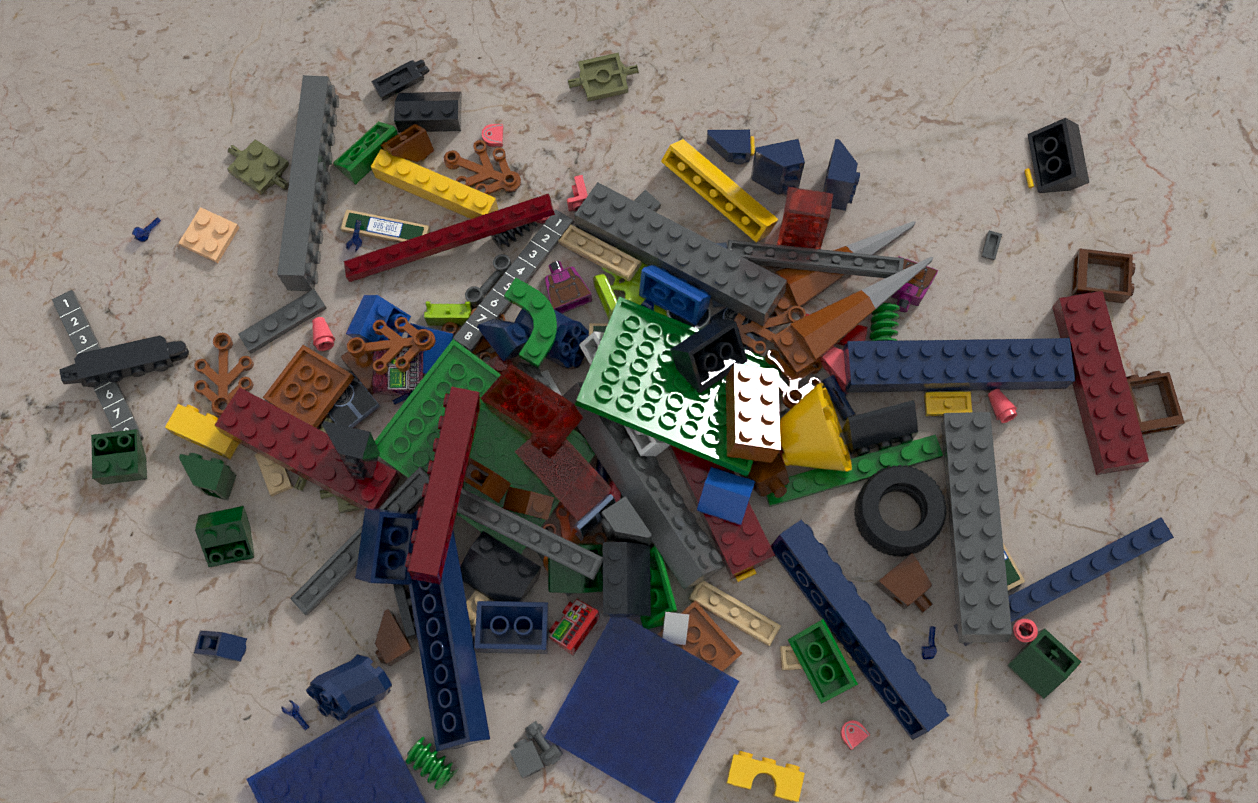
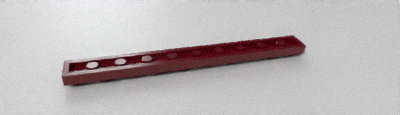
[344,193,555,282]

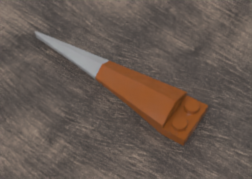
[772,221,916,317]
[771,257,933,375]

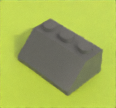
[601,496,652,549]

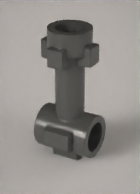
[525,721,563,766]

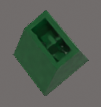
[91,429,147,485]
[179,452,237,501]
[195,506,255,567]
[548,543,603,593]
[1007,628,1081,699]

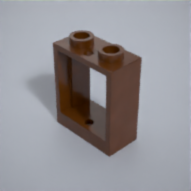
[1071,248,1136,303]
[1126,371,1185,435]

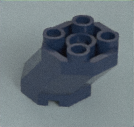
[515,309,589,368]
[306,654,392,721]

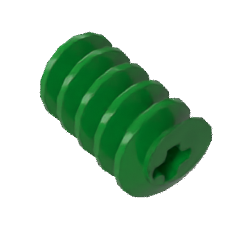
[869,303,900,341]
[406,736,459,790]

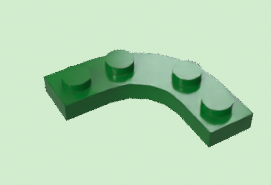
[504,278,557,368]

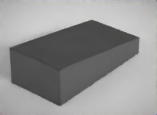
[981,230,1002,260]

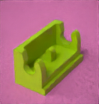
[424,301,472,326]

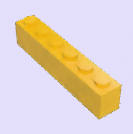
[661,139,779,243]
[371,149,498,219]

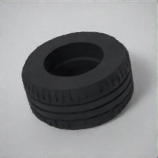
[854,465,947,557]

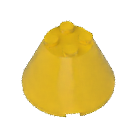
[780,383,852,472]

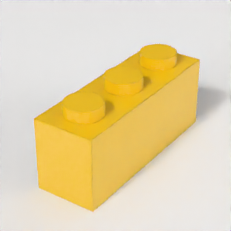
[165,404,239,460]

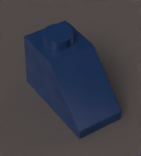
[707,129,751,164]
[477,319,529,362]
[194,630,247,662]

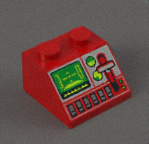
[549,598,600,656]

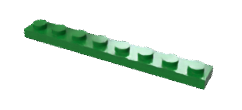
[766,434,943,507]

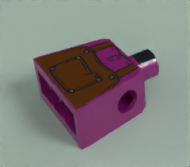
[890,256,938,313]
[545,261,592,314]

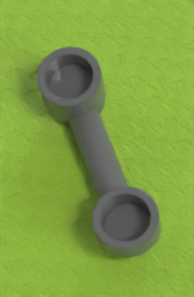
[465,254,512,305]

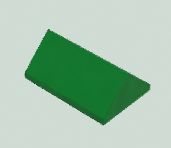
[333,121,398,185]
[640,546,678,630]
[788,619,858,704]

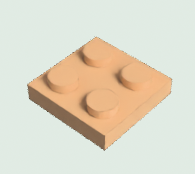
[179,207,240,263]

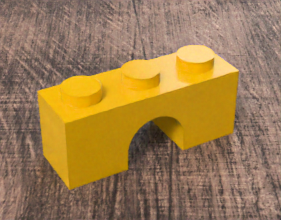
[726,751,805,802]

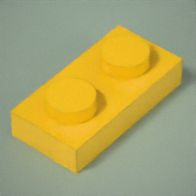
[924,392,972,416]

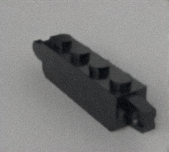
[59,335,189,387]

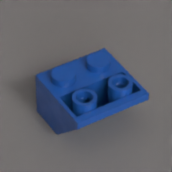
[346,295,411,353]

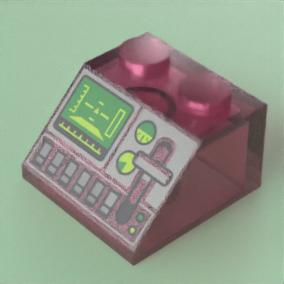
[372,347,423,396]

